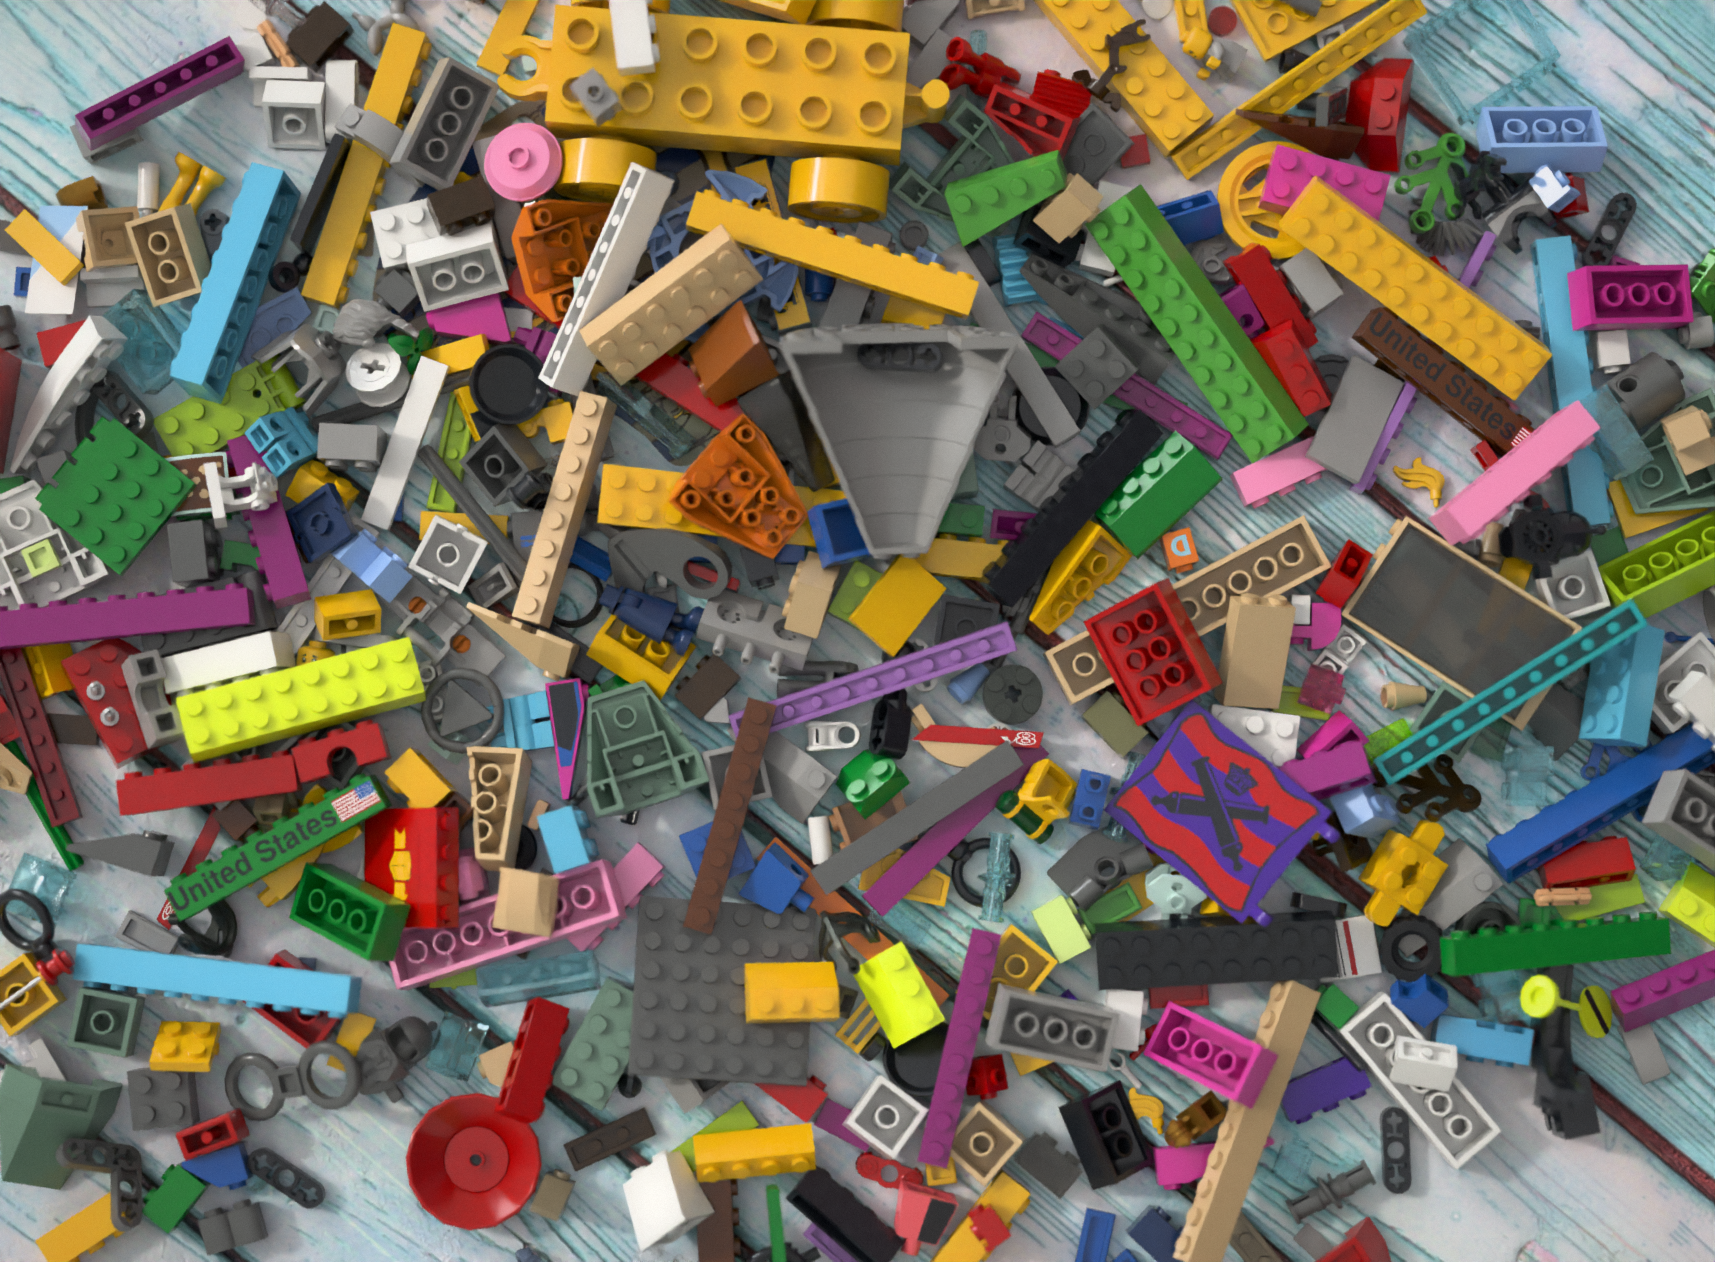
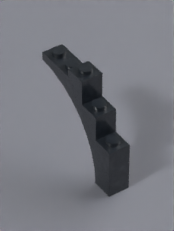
[1530,964,1586,1116]

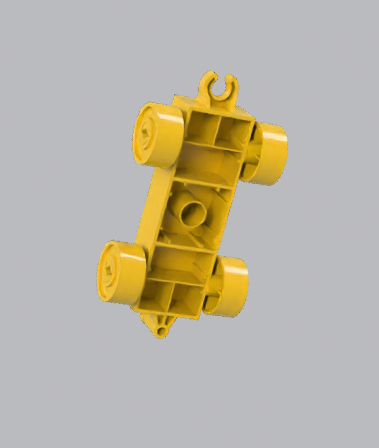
[497,0,950,224]

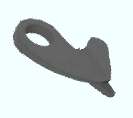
[599,524,732,599]

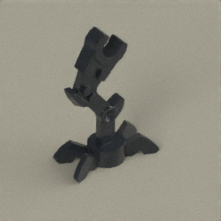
[1451,151,1507,219]

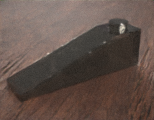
[737,369,835,492]

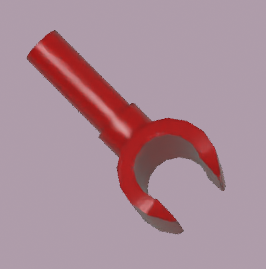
[1129,1024,1157,1061]

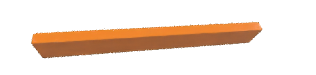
[756,837,950,1007]

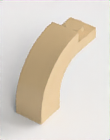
[911,703,997,768]

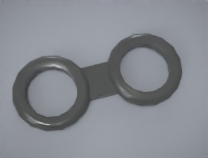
[224,1040,361,1121]

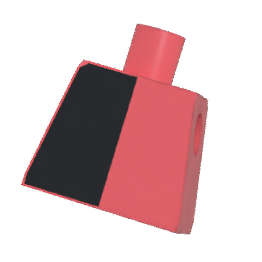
[894,1180,958,1256]

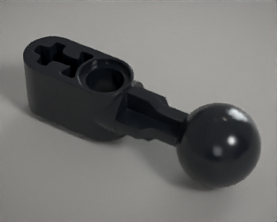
[869,640,917,760]

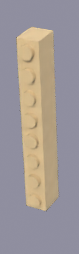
[512,391,617,629]

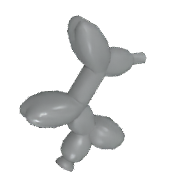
[352,0,420,55]

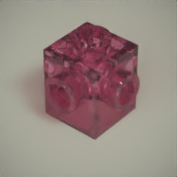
[1297,664,1346,714]

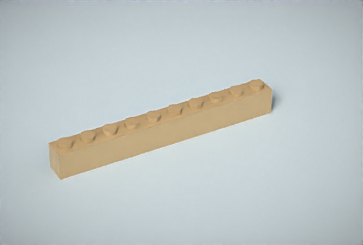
[1173,980,1321,1262]

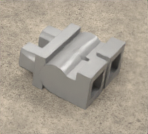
[1003,440,1074,512]

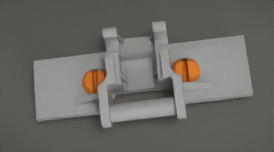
[374,568,506,687]

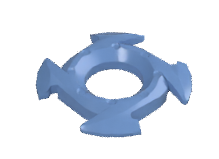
[643,170,799,342]

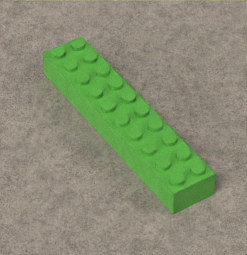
[1085,184,1309,464]

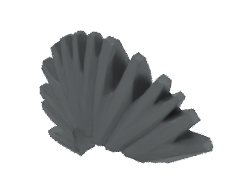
[1408,198,1484,256]

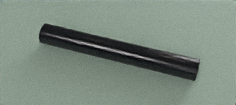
[1311,1010,1368,1072]

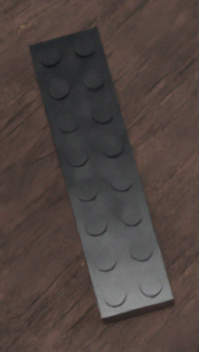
[1095,910,1338,990]

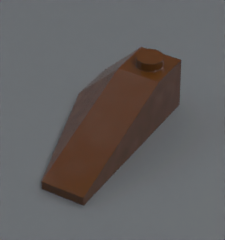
[1235,108,1364,161]

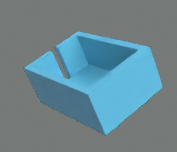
[537,805,600,874]

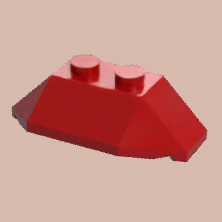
[1345,58,1414,173]

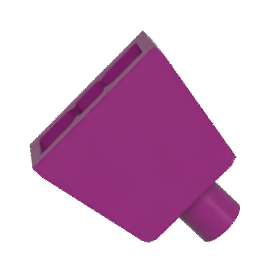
[1218,284,1265,339]

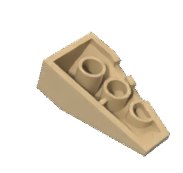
[466,602,581,681]

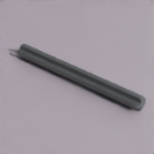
[311,369,472,433]
[418,445,527,581]

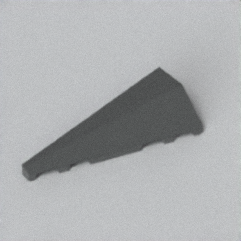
[1461,629,1584,761]

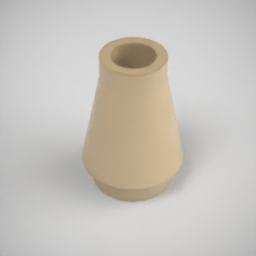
[1478,522,1506,568]
[1380,681,1427,711]

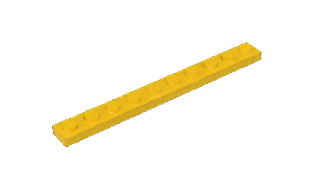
[1170,0,1428,180]

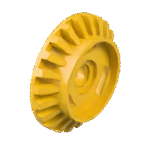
[1216,141,1313,261]

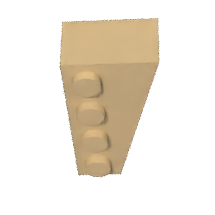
[467,746,532,871]

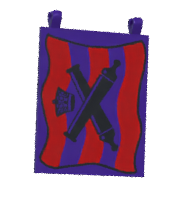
[1104,699,1341,927]

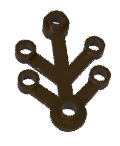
[1372,754,1482,822]

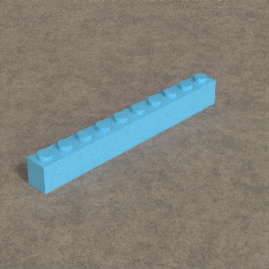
[1530,235,1613,527]
[73,944,362,1018]

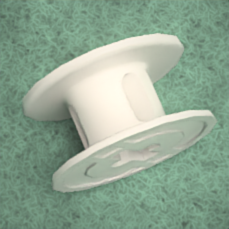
[345,343,411,407]

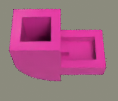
[1290,603,1341,651]

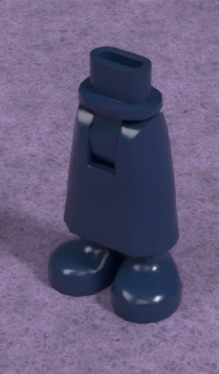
[598,584,704,657]

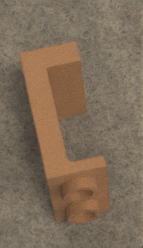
[829,791,919,850]

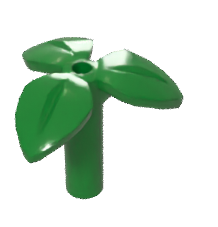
[387,327,433,375]

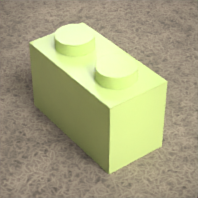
[1030,895,1092,964]

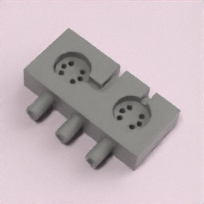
[696,589,814,674]

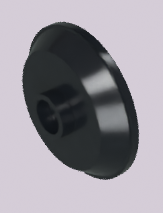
[469,344,549,425]
[1012,366,1090,446]
[883,1021,949,1097]

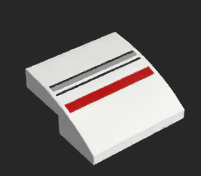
[1320,915,1383,983]

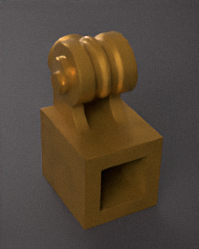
[1164,1090,1227,1149]

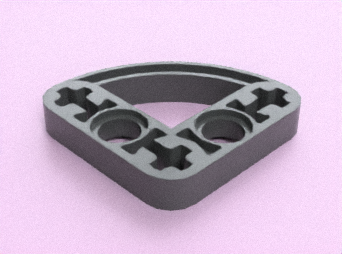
[75,369,154,446]

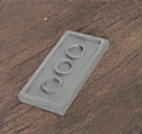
[1305,355,1404,484]

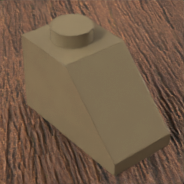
[529,1169,576,1221]

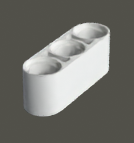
[325,60,359,143]

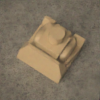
[76,206,140,272]

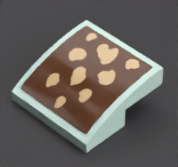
[165,452,229,517]

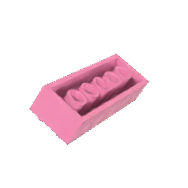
[1429,400,1601,546]

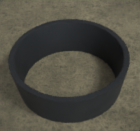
[552,564,604,628]

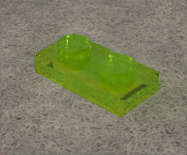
[1364,717,1412,766]

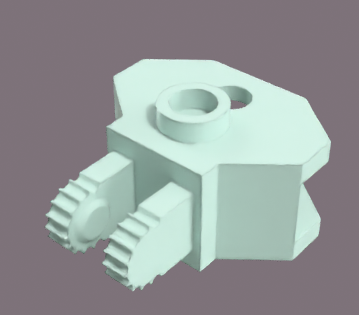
[1145,863,1206,920]

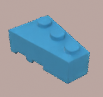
[1430,1014,1534,1068]

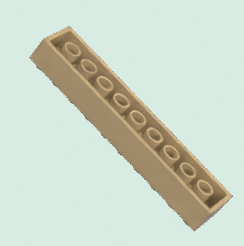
[1043,515,1332,706]

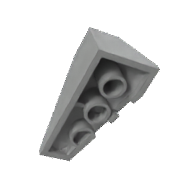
[1397,838,1503,958]

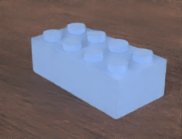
[1476,106,1608,173]

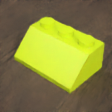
[1658,861,1715,948]
[853,941,945,1048]

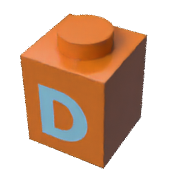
[1159,527,1199,574]

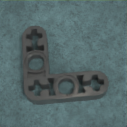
[55,1138,142,1232]

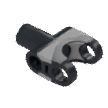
[1482,173,1558,255]

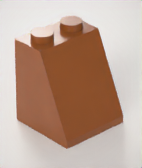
[689,300,779,407]

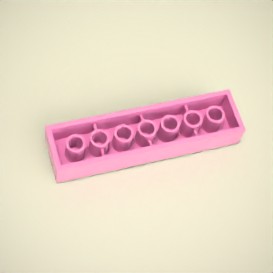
[389,859,627,991]

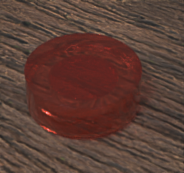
[1207,6,1237,37]

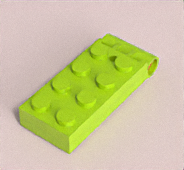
[154,353,307,457]

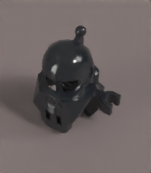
[1498,494,1606,580]

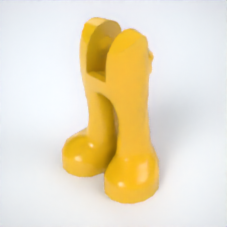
[158,152,226,216]

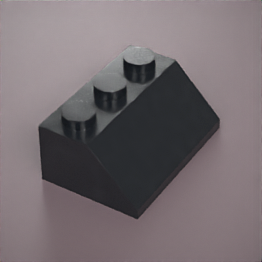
[1058,1080,1154,1190]

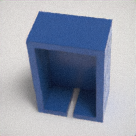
[807,498,873,569]

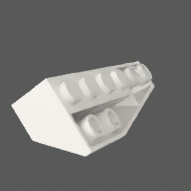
[10,316,128,474]

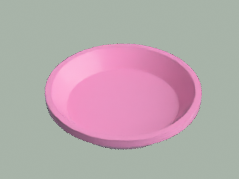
[484,123,563,202]

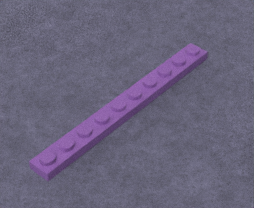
[1349,230,1497,495]
[728,621,1017,739]

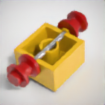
[0,948,75,1037]

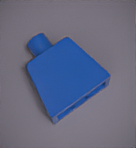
[739,843,815,914]

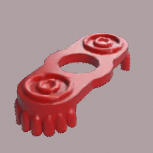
[855,1151,924,1190]

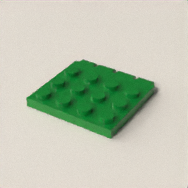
[35,416,197,576]

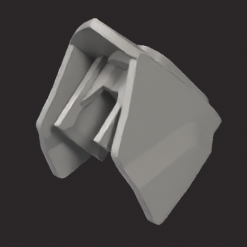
[250,324,346,419]

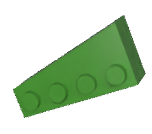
[944,150,1068,247]

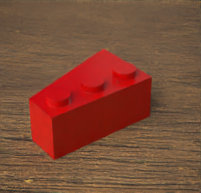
[984,82,1081,161]

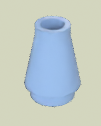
[947,663,990,704]

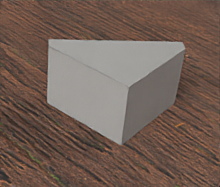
[468,562,520,609]

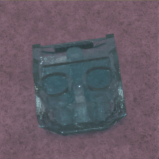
[6,853,77,929]

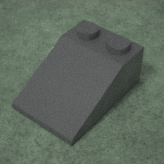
[66,830,175,877]

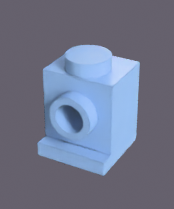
[1529,164,1581,213]

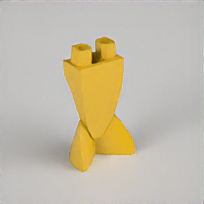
[248,783,364,907]

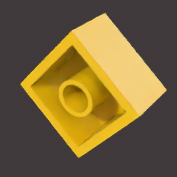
[384,748,458,808]

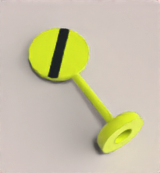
[1520,975,1612,1038]

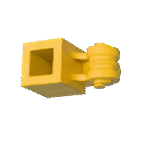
[516,399,574,445]

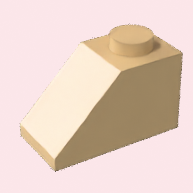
[477,1040,515,1088]

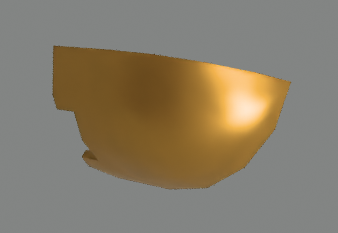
[56,176,109,210]

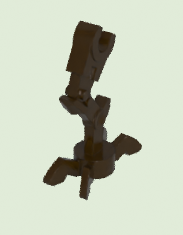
[1072,19,1151,112]

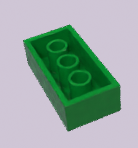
[289,862,411,961]

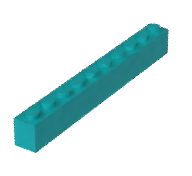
[1373,599,1648,785]

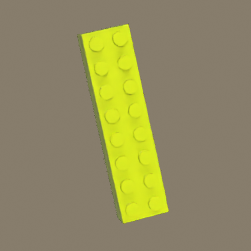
[176,637,426,763]

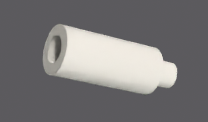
[137,162,160,217]
[808,816,833,865]

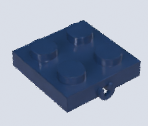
[286,483,358,564]

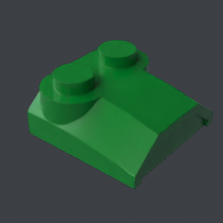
[835,749,911,820]

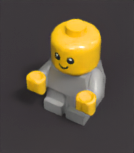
[1181,27,1247,83]

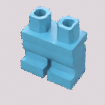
[245,407,318,479]
[486,690,555,751]

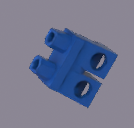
[1068,769,1111,830]

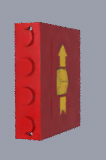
[365,807,459,928]

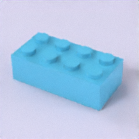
[1579,625,1665,747]

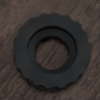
[1379,914,1443,983]

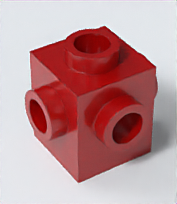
[966,1054,1009,1100]

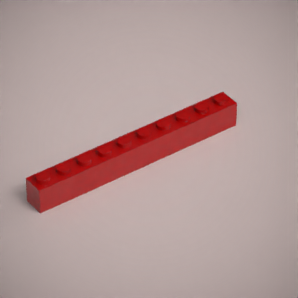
[503,266,765,432]

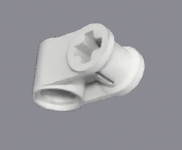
[804,721,861,752]

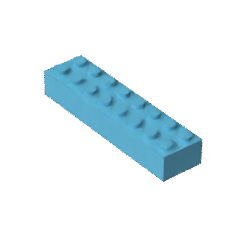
[170,162,301,404]

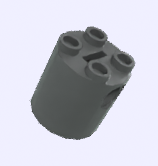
[1598,352,1685,436]

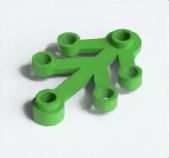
[1394,133,1469,234]

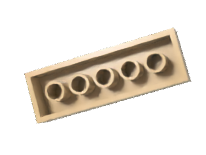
[579,223,763,386]

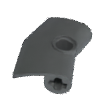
[1047,822,1153,912]

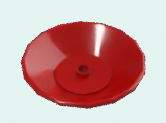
[405,1093,542,1231]

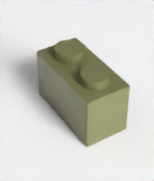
[1080,691,1148,758]

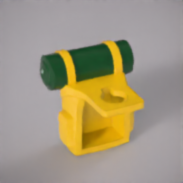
[995,759,1077,844]

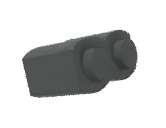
[198,1199,268,1255]

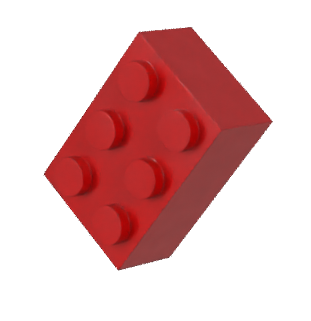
[242,949,343,1049]

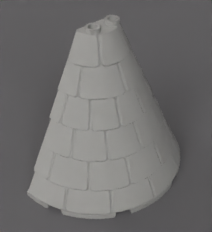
[780,323,1020,559]

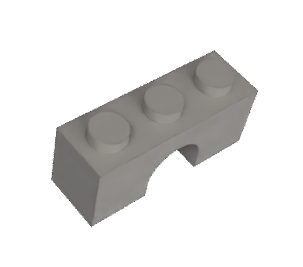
[121,649,184,749]

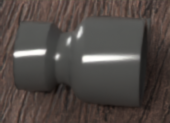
[0,305,21,351]

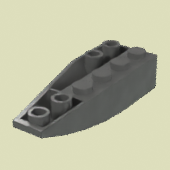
[1020,254,1175,385]

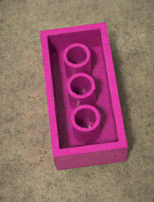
[1258,144,1391,221]
[1567,264,1694,331]
[1143,1001,1278,1109]

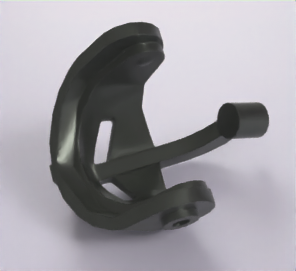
[168,900,237,958]
[818,910,880,974]

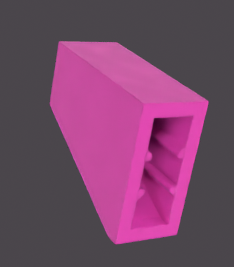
[426,292,514,345]

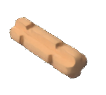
[257,20,299,67]
[1534,887,1592,906]

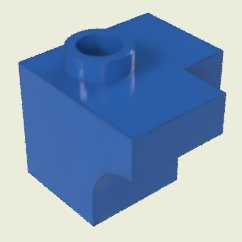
[1390,973,1449,1028]

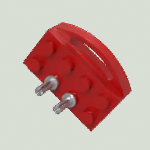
[61,638,172,769]

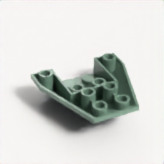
[0,1063,123,1190]

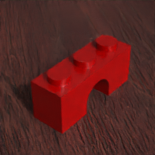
[291,720,392,784]

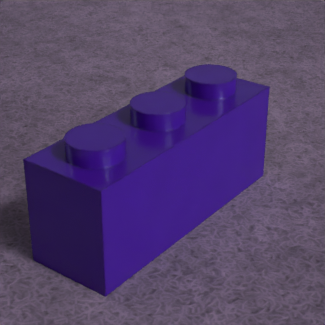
[1280,1056,1372,1124]

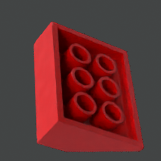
[1084,578,1223,726]

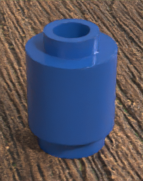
[805,268,834,302]

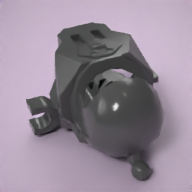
[355,1016,438,1103]

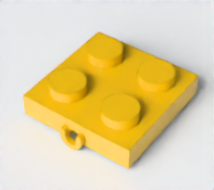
[149,1021,221,1072]

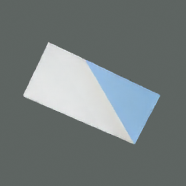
[25,206,88,314]

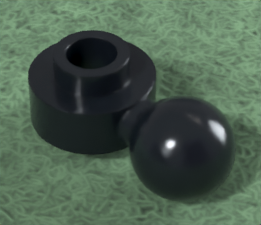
[268,253,313,293]

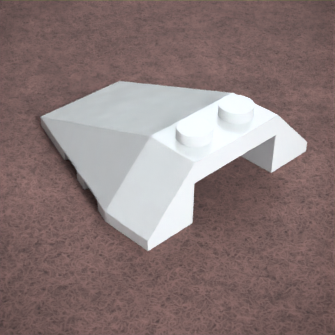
[0,479,110,611]

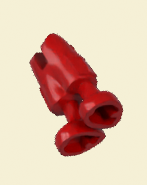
[939,37,1021,99]

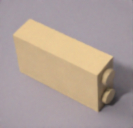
[1214,593,1296,709]

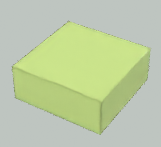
[21,539,62,578]

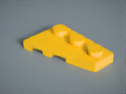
[857,848,950,907]

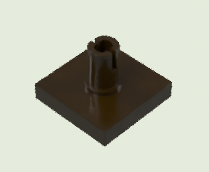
[1313,811,1373,873]

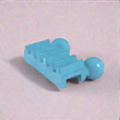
[992,234,1048,307]

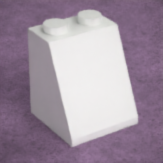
[623,1150,715,1251]

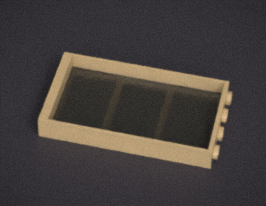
[1341,516,1583,730]

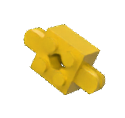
[1358,819,1448,926]

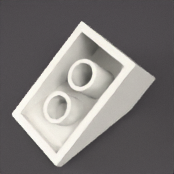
[1651,631,1715,734]

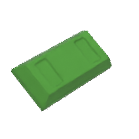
[1077,882,1142,935]

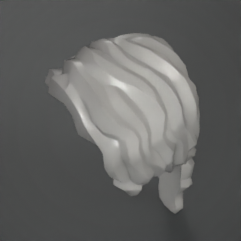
[332,299,419,347]

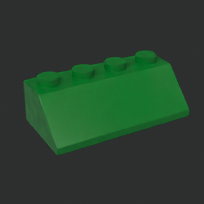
[1094,431,1223,559]

